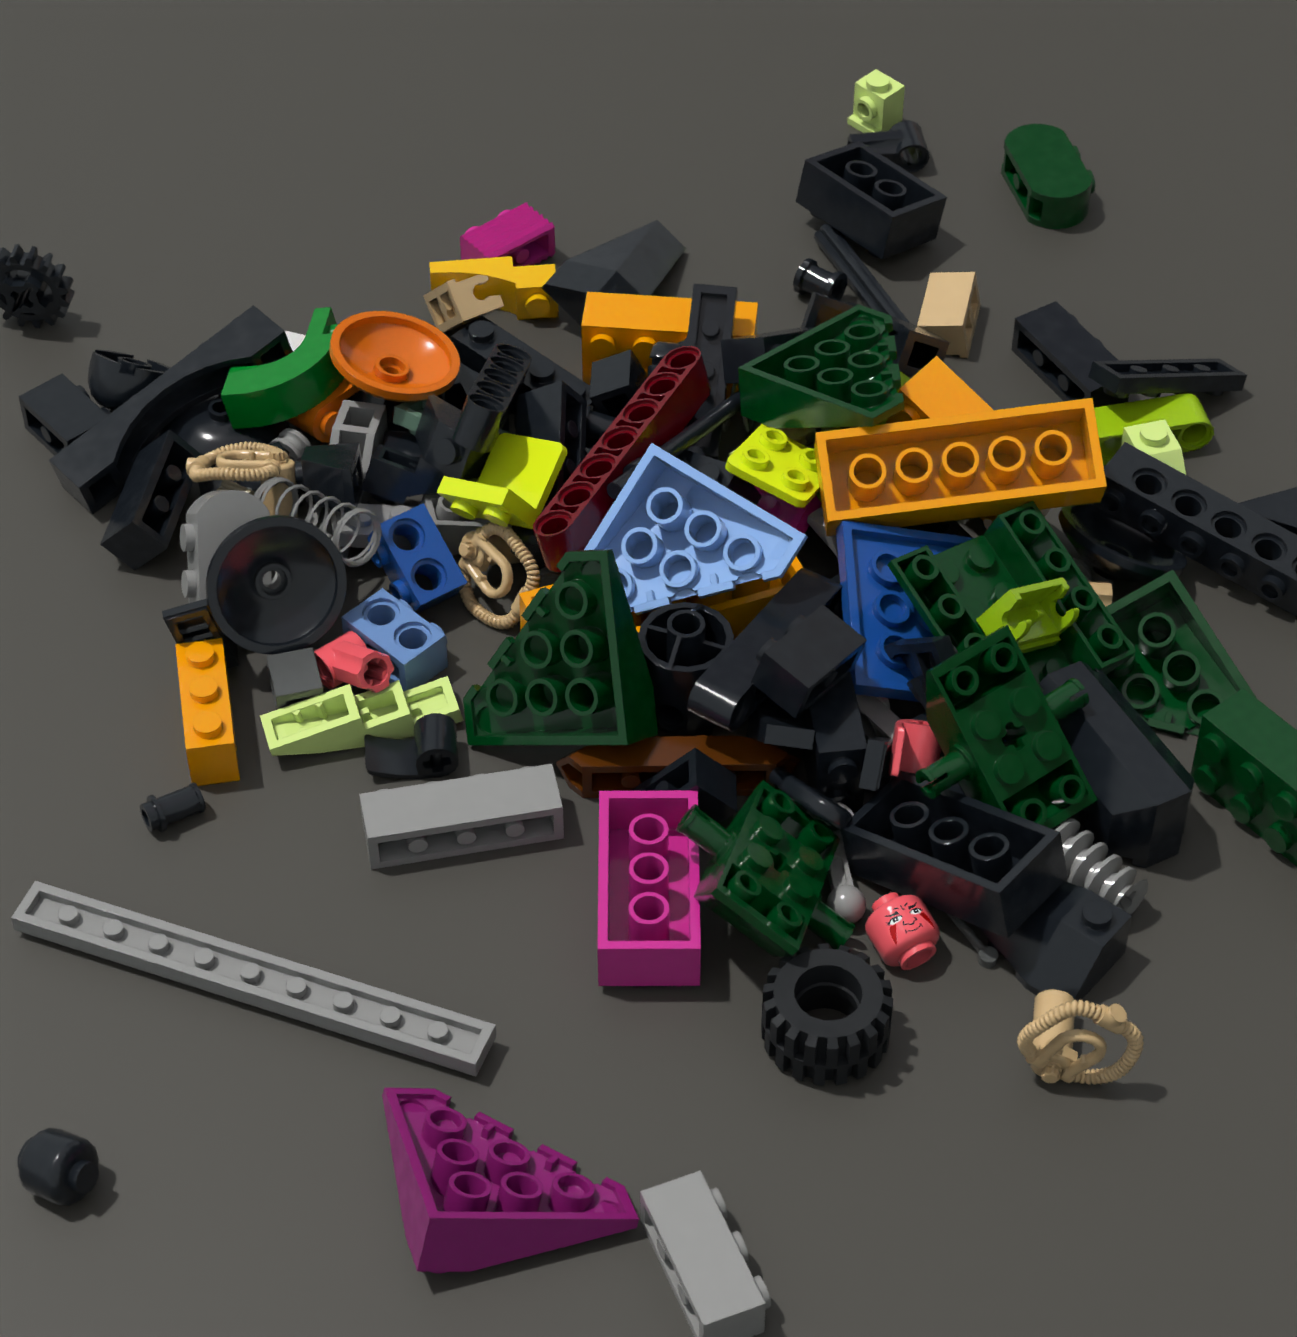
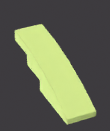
[260,676,464,756]

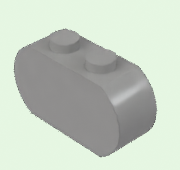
[180,490,272,603]

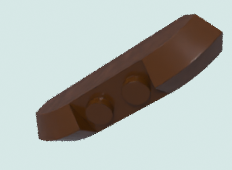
[556,735,801,798]

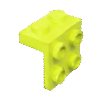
[725,424,822,508]
[437,433,567,529]

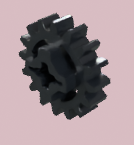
[0,244,75,328]

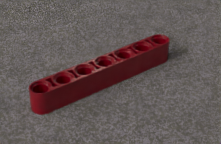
[533,346,712,572]

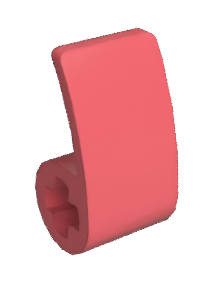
[888,719,941,777]

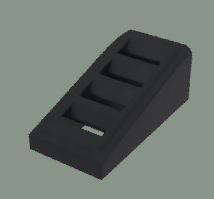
[162,598,239,669]

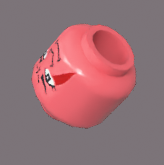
[865,892,940,970]

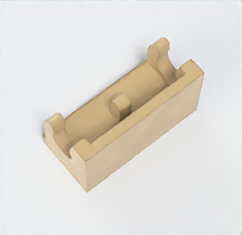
[917,272,981,358]
[424,275,504,333]

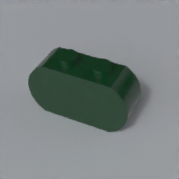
[1001,124,1095,229]

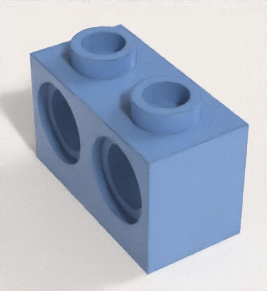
[341,588,448,691]

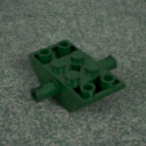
[915,625,1097,829]
[676,780,855,957]

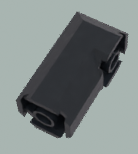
[1039,661,1195,868]

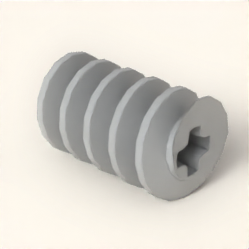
[1056,818,1149,914]

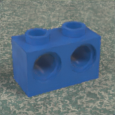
[367,503,467,614]

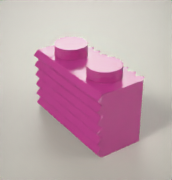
[460,202,555,267]

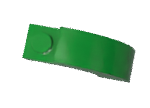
[221,307,344,429]

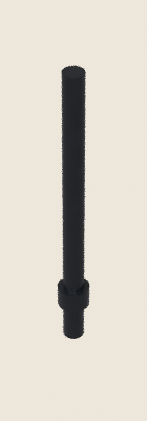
[607,390,741,500]

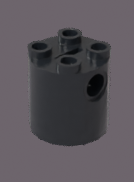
[638,602,734,736]

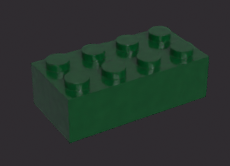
[1190,688,1297,866]

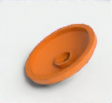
[329,311,460,402]

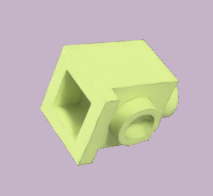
[847,69,905,133]

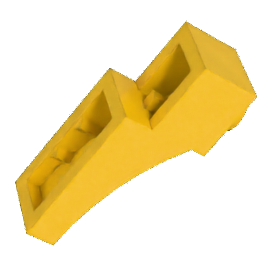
[429,256,559,320]

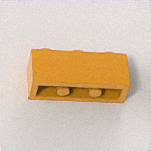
[175,638,240,786]

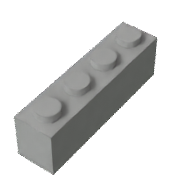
[359,763,564,870]

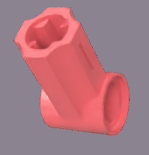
[314,631,394,693]

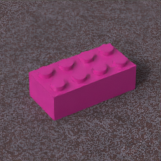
[597,790,701,986]

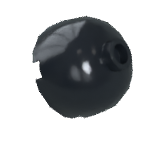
[88,349,171,413]

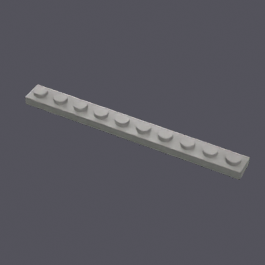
[11,881,496,1077]

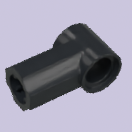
[847,120,930,173]

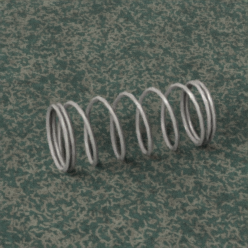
[254,477,382,567]

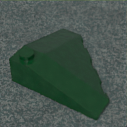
[738,304,904,428]
[463,549,658,745]
[1106,570,1256,737]

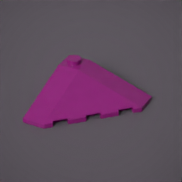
[382,1087,639,1274]

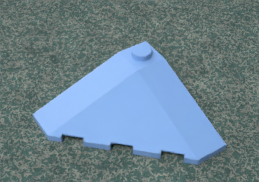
[584,443,808,615]

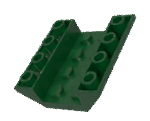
[887,501,1136,692]

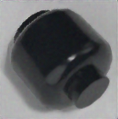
[17,1128,99,1206]

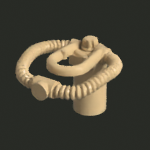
[186,441,298,518]
[458,522,541,630]
[1017,989,1144,1085]

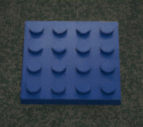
[836,520,973,702]

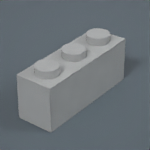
[640,1170,771,1337]

